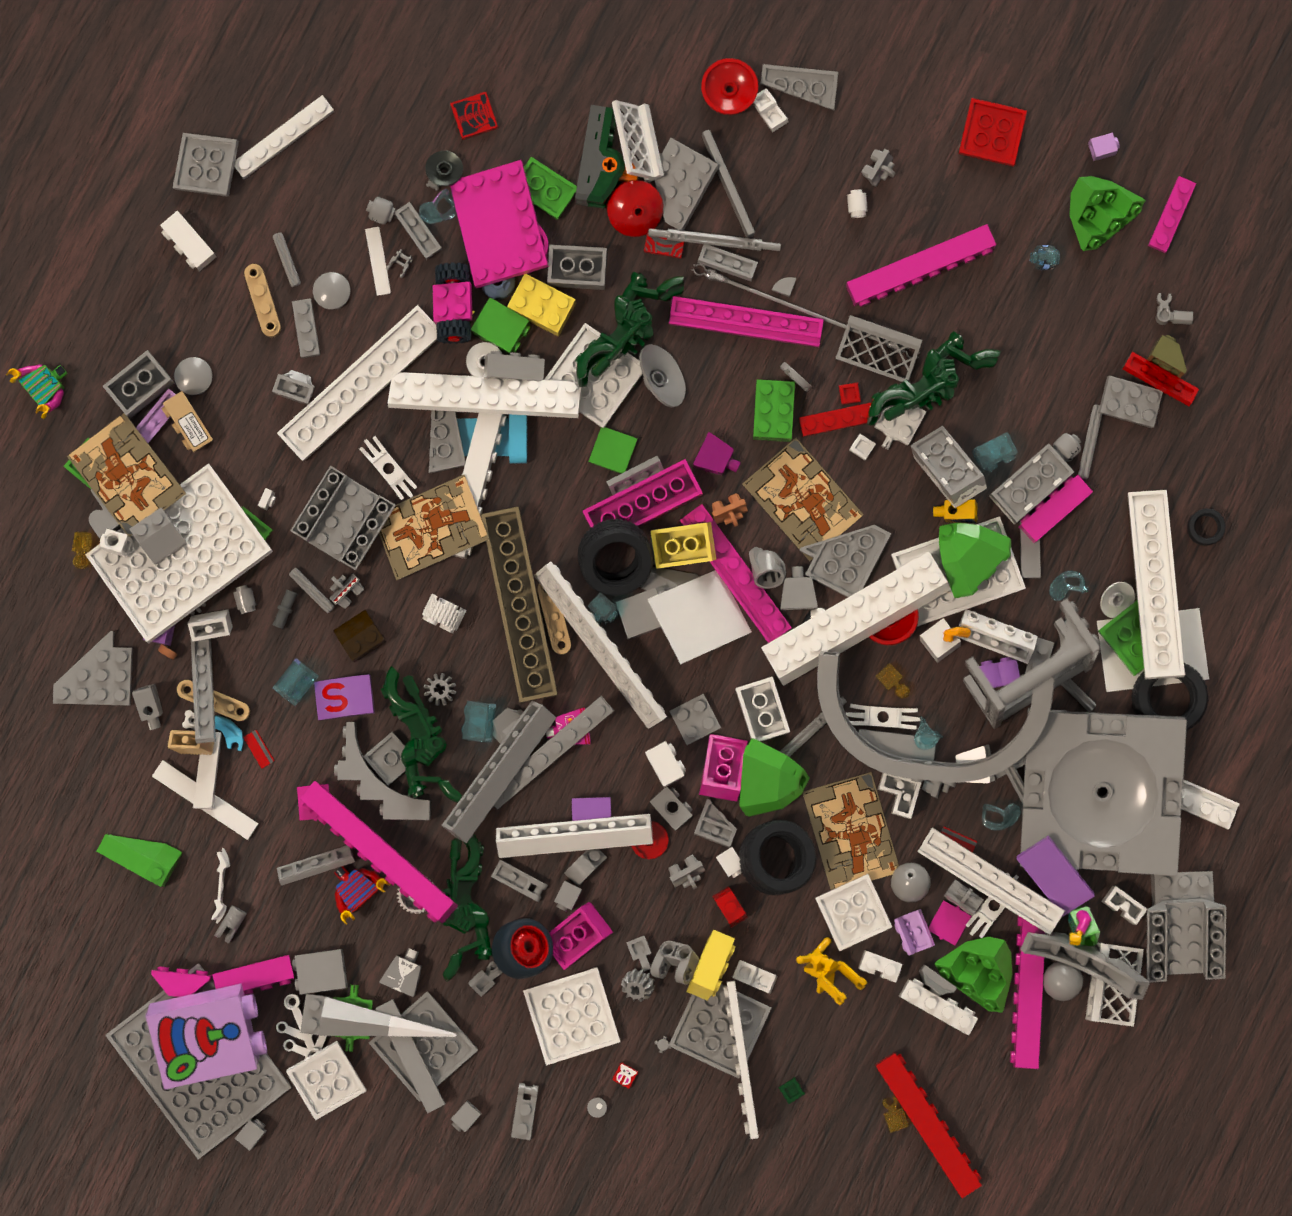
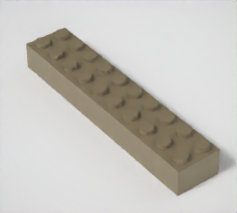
[481,507,558,704]

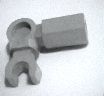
[1155,293,1193,325]

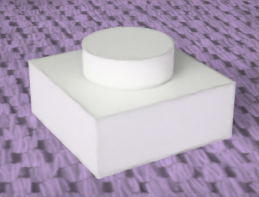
[849,434,876,460]
[258,488,276,510]

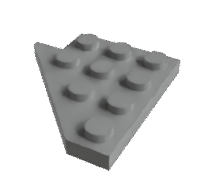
[655,138,720,230]
[799,525,891,598]
[53,631,133,706]

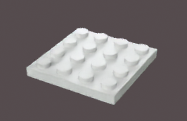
[544,323,642,428]
[523,967,621,1065]

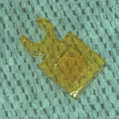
[882,1096,909,1133]

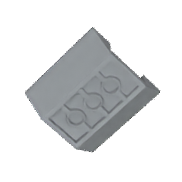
[290,466,396,570]
[1147,899,1226,982]

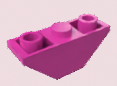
[151,966,212,997]

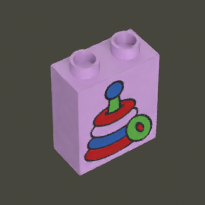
[146,983,267,1089]

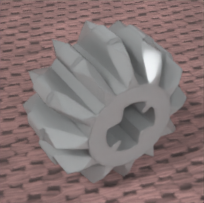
[424,673,456,706]
[621,968,655,1002]

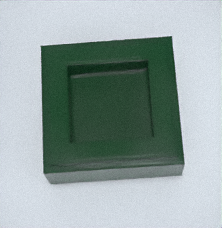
[778,1077,805,1104]

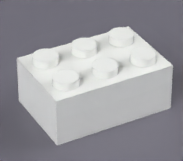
[735,677,790,742]
[645,741,686,788]

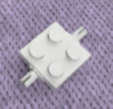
[874,406,926,450]

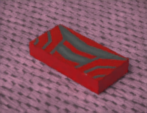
[644,233,684,259]

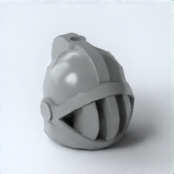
[749,547,786,589]

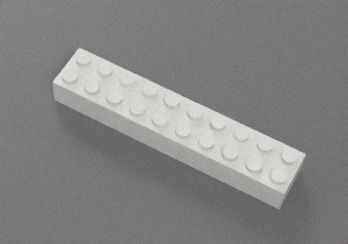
[761,551,951,686]

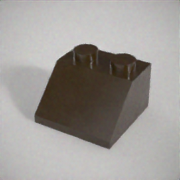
[333,610,386,662]

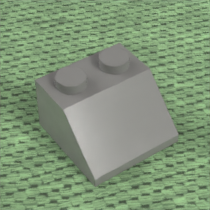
[130,507,187,565]

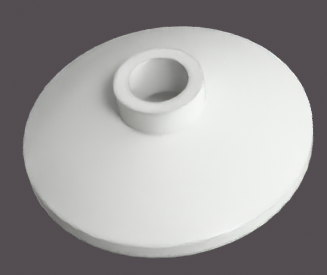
[466,342,503,377]
[1100,582,1135,618]

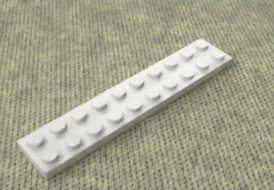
[277,305,437,462]
[388,372,582,418]
[1128,490,1185,679]
[534,562,667,729]

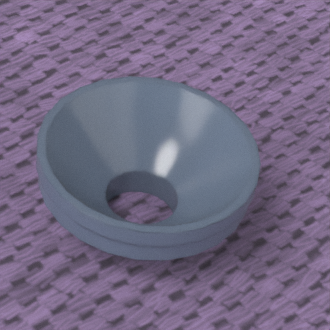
[482,277,515,300]

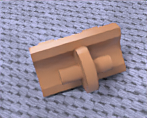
[712,493,748,527]

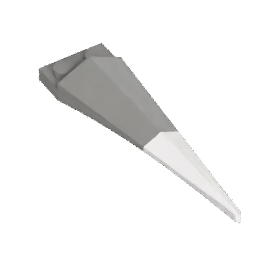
[300,994,457,1037]

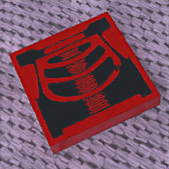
[450,92,498,140]

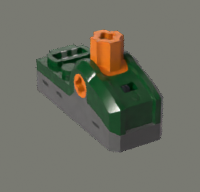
[575,105,638,209]

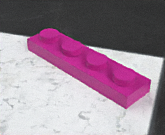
[1148,176,1196,253]

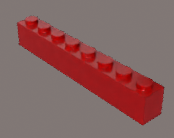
[875,1052,982,1198]

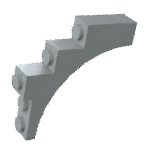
[334,722,431,820]
[1020,932,1150,1000]

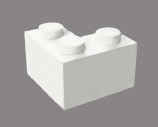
[878,773,921,819]

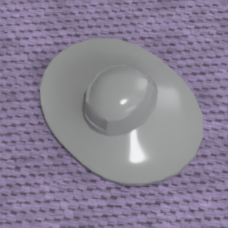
[639,344,686,408]

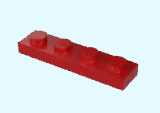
[1123,352,1199,406]
[799,403,878,437]

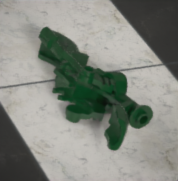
[575,272,684,388]
[867,331,1001,425]
[381,666,462,803]
[442,834,493,982]

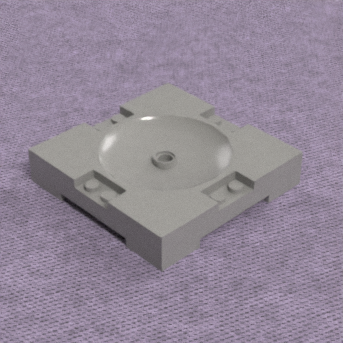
[1020,708,1187,876]

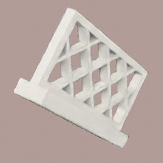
[612,100,664,182]
[1085,943,1144,1027]

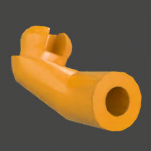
[943,627,971,642]

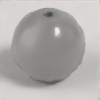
[891,862,931,902]
[1043,961,1083,1001]

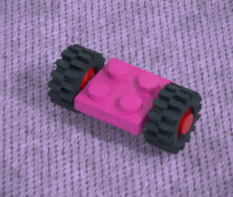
[433,262,472,344]

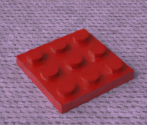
[958,98,1027,167]

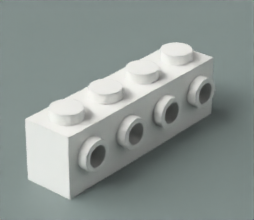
[957,609,1038,664]
[899,978,978,1036]

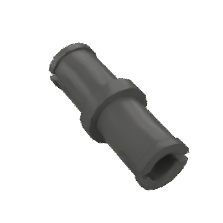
[272,589,298,629]

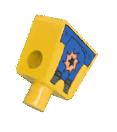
[933,500,978,523]

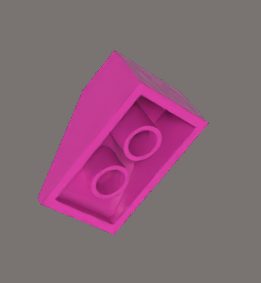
[699,734,748,802]
[549,902,613,970]

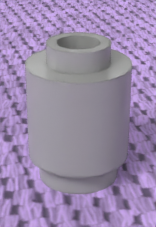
[233,585,256,614]

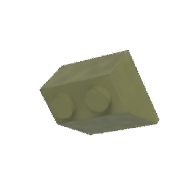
[1146,335,1187,378]

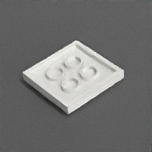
[815,874,892,951]
[286,1041,366,1120]

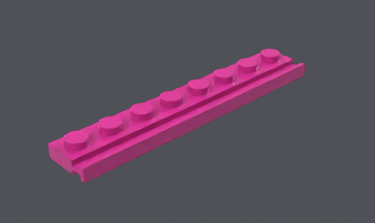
[669,296,824,348]
[679,504,792,643]

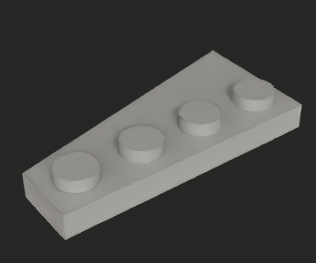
[761,64,838,111]
[429,410,466,474]

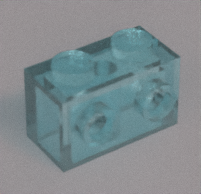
[971,432,1018,472]
[587,592,618,625]
[273,658,319,706]
[462,701,496,742]

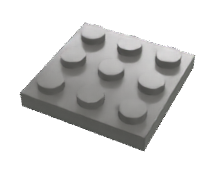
[173,133,239,197]

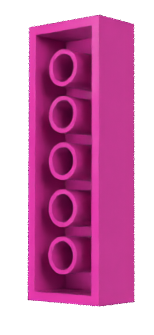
[583,459,703,528]

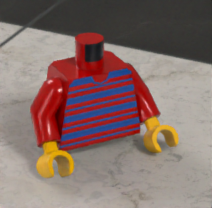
[334,866,391,925]

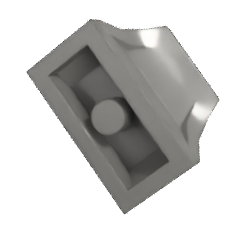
[272,370,315,405]
[492,708,523,744]
[919,964,957,995]

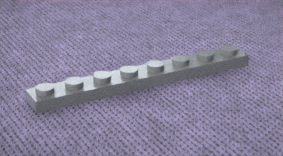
[494,696,614,809]

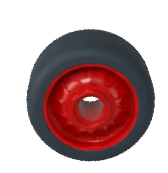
[492,919,553,979]

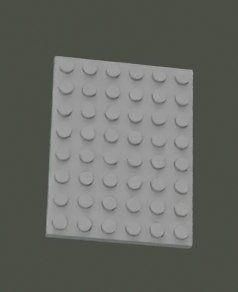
[105,964,292,1159]

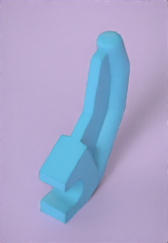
[215,715,244,751]

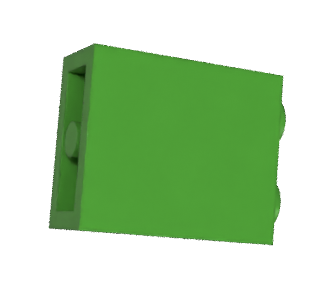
[471,298,531,355]

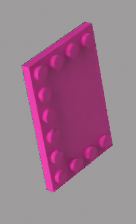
[450,160,549,288]

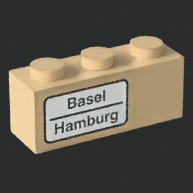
[161,391,213,452]

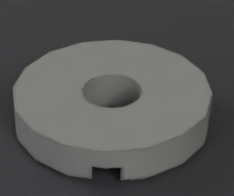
[780,362,812,392]

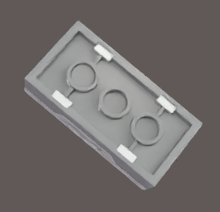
[910,426,987,508]
[989,443,1074,525]

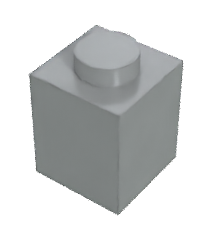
[554,881,582,912]
[451,1100,482,1132]
[235,1119,267,1151]

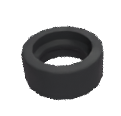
[1187,508,1226,546]

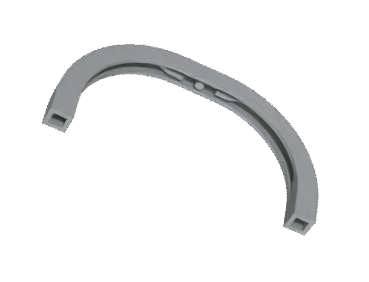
[817,651,1055,784]

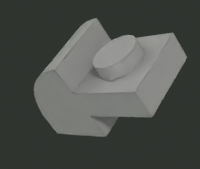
[564,849,607,887]

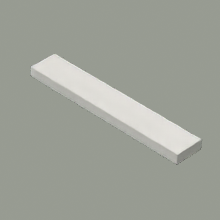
[152,760,259,840]

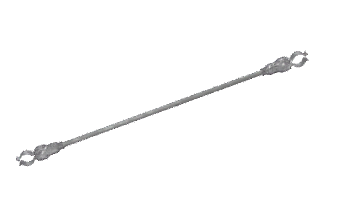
[691,264,920,358]

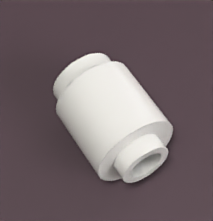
[847,189,868,218]

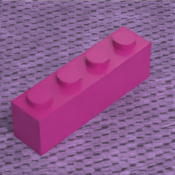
[1018,475,1093,543]
[212,955,294,995]

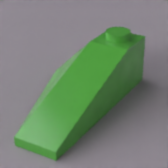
[96,834,183,887]

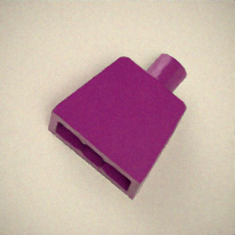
[693,432,741,475]

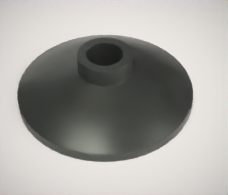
[425,151,463,187]

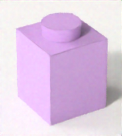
[1088,133,1119,161]

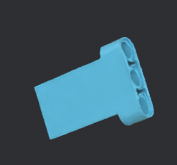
[457,414,527,463]

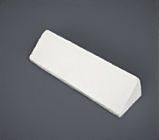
[193,732,222,810]

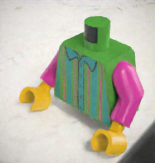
[6,365,68,419]
[1068,905,1100,946]

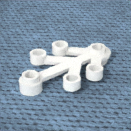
[276,994,327,1059]

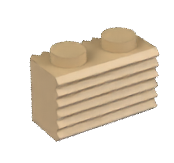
[168,730,214,755]

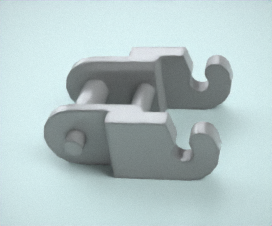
[386,250,413,278]

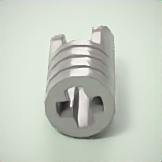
[214,905,247,943]

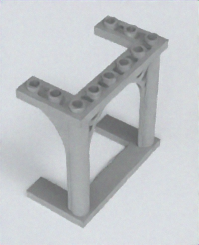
[963,599,1100,730]

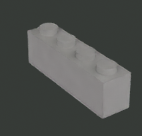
[858,729,936,761]

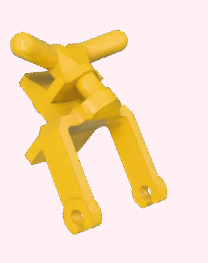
[796,937,867,1005]

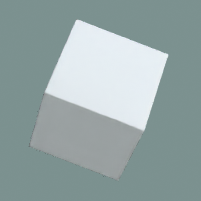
[920,618,961,663]

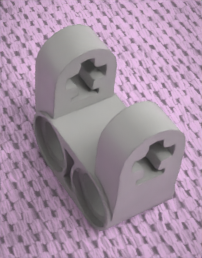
[651,941,699,985]

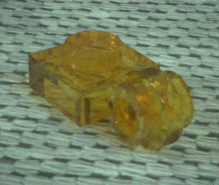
[72,532,92,569]
[876,663,910,699]

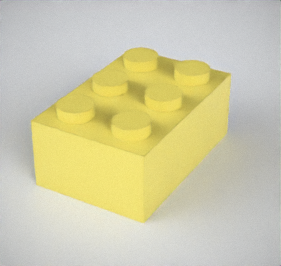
[507,274,576,337]
[651,522,716,569]
[686,930,736,1001]

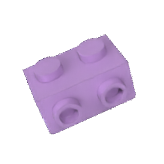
[894,909,935,955]

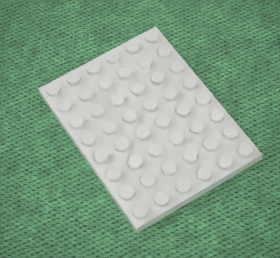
[85,463,273,644]

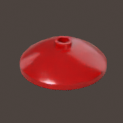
[701,58,758,115]
[607,180,663,237]
[869,609,919,645]

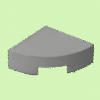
[772,277,796,297]

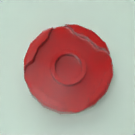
[631,821,669,859]

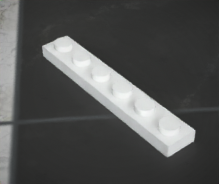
[234,95,334,179]

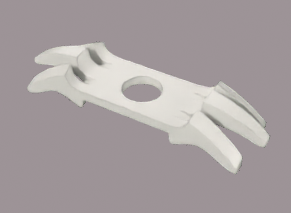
[360,436,417,500]
[846,704,921,729]
[211,848,230,924]
[966,872,1019,938]

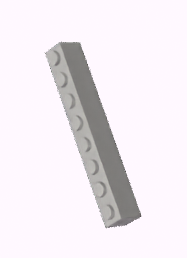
[442,701,556,843]

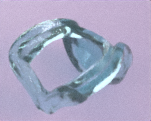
[419,189,457,224]
[1049,571,1089,601]
[914,716,943,750]
[982,803,1021,830]

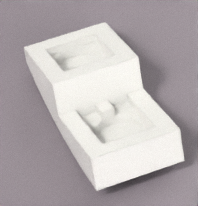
[753,89,788,132]
[732,960,778,994]

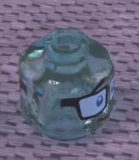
[1030,245,1060,270]

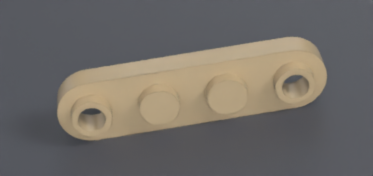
[244,264,281,337]
[538,583,571,655]
[177,680,250,721]

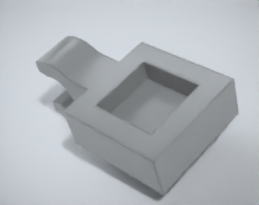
[626,936,652,971]
[468,961,502,997]

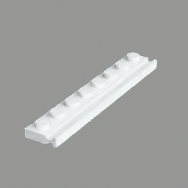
[1181,779,1239,830]
[917,828,1065,935]
[723,980,759,1139]

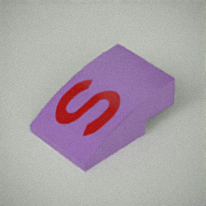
[314,674,375,720]

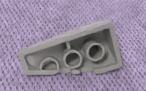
[639,567,700,591]

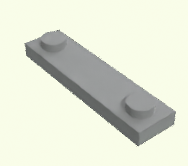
[277,845,355,886]

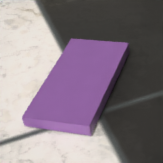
[1017,835,1095,917]

